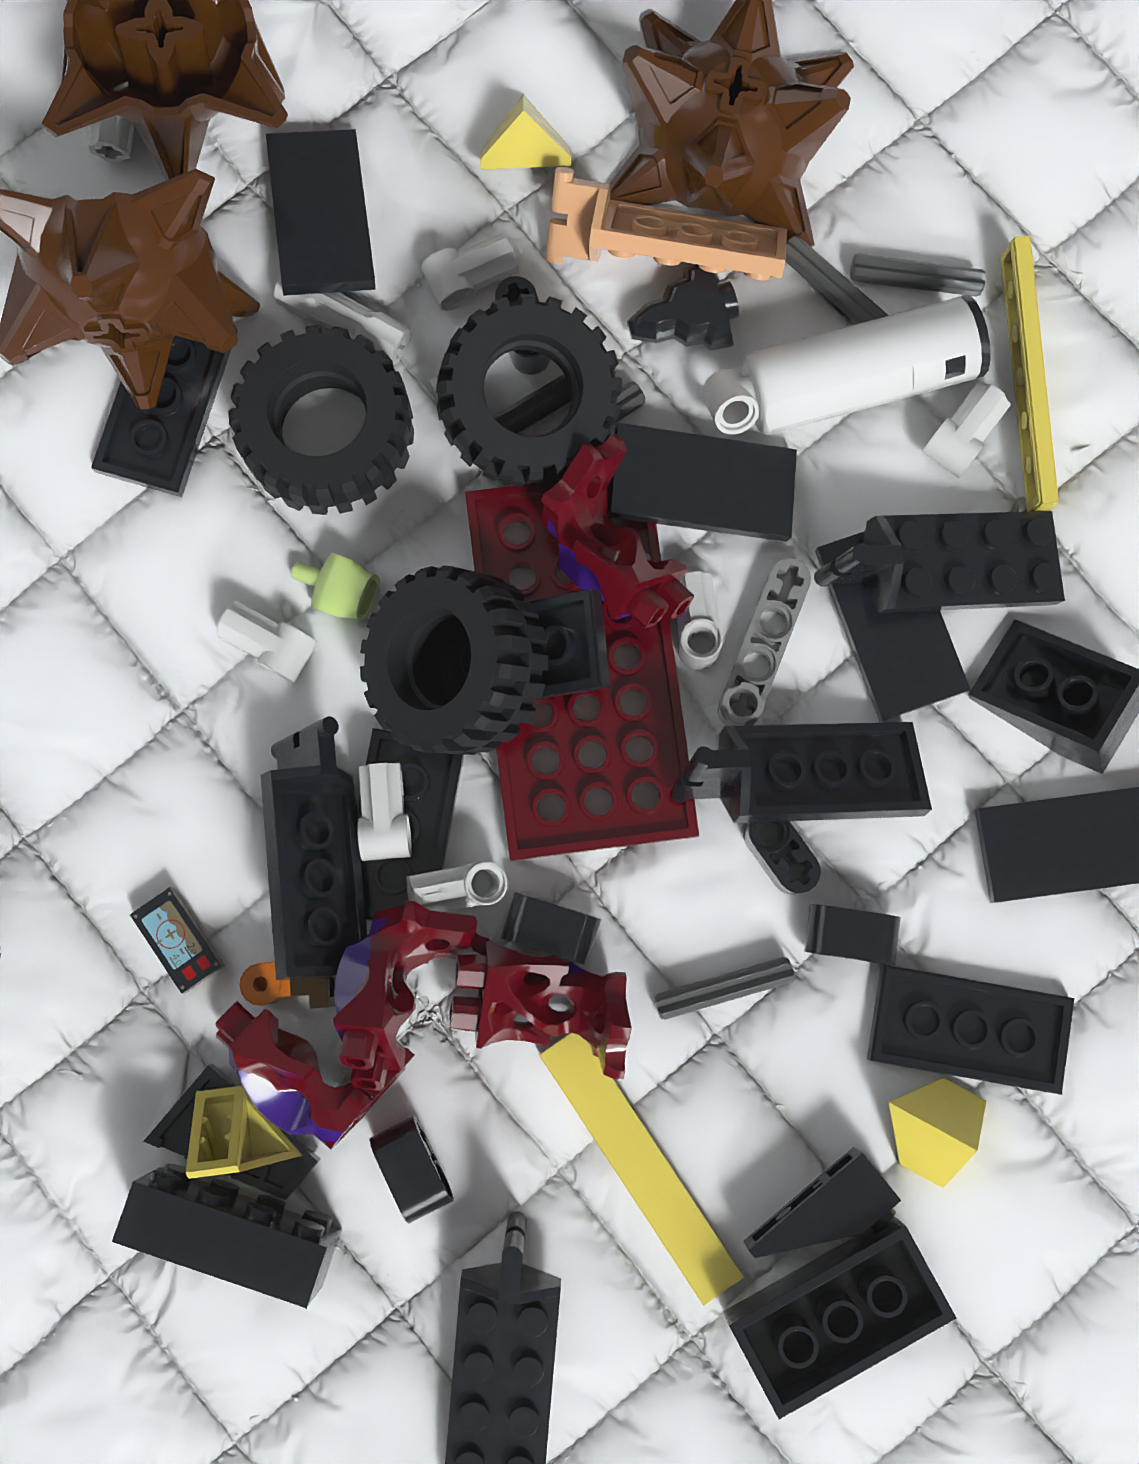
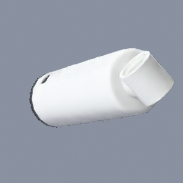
[702,295,991,435]

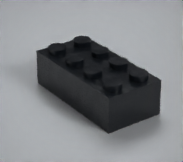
[112,1163,342,1309]
[723,1216,957,1420]

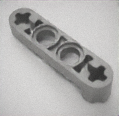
[718,558,811,726]

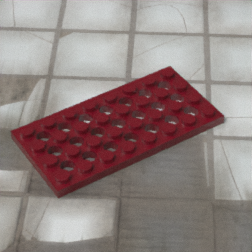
[465,480,699,861]

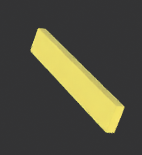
[1000,236,1059,512]
[539,1033,744,1306]

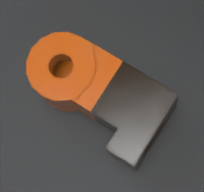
[239,962,336,1009]

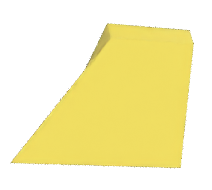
[480,93,571,169]
[888,1077,987,1188]
[186,1086,303,1179]

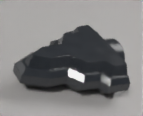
[627,264,739,351]

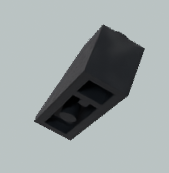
[743,1147,902,1258]

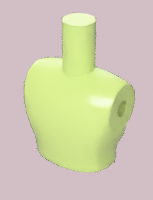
[291,553,380,621]

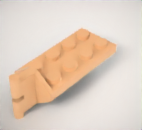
[545,167,787,281]

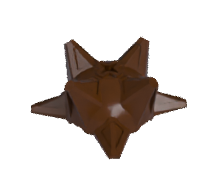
[42,0,288,180]
[609,0,854,247]
[0,169,260,409]

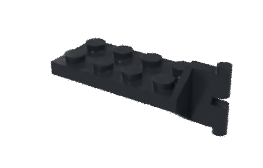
[814,511,1065,613]
[260,716,368,980]
[670,722,932,823]
[445,1211,561,1464]

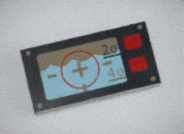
[130,887,225,994]

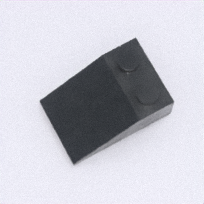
[968,619,1139,774]

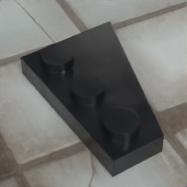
[143,1064,321,1200]

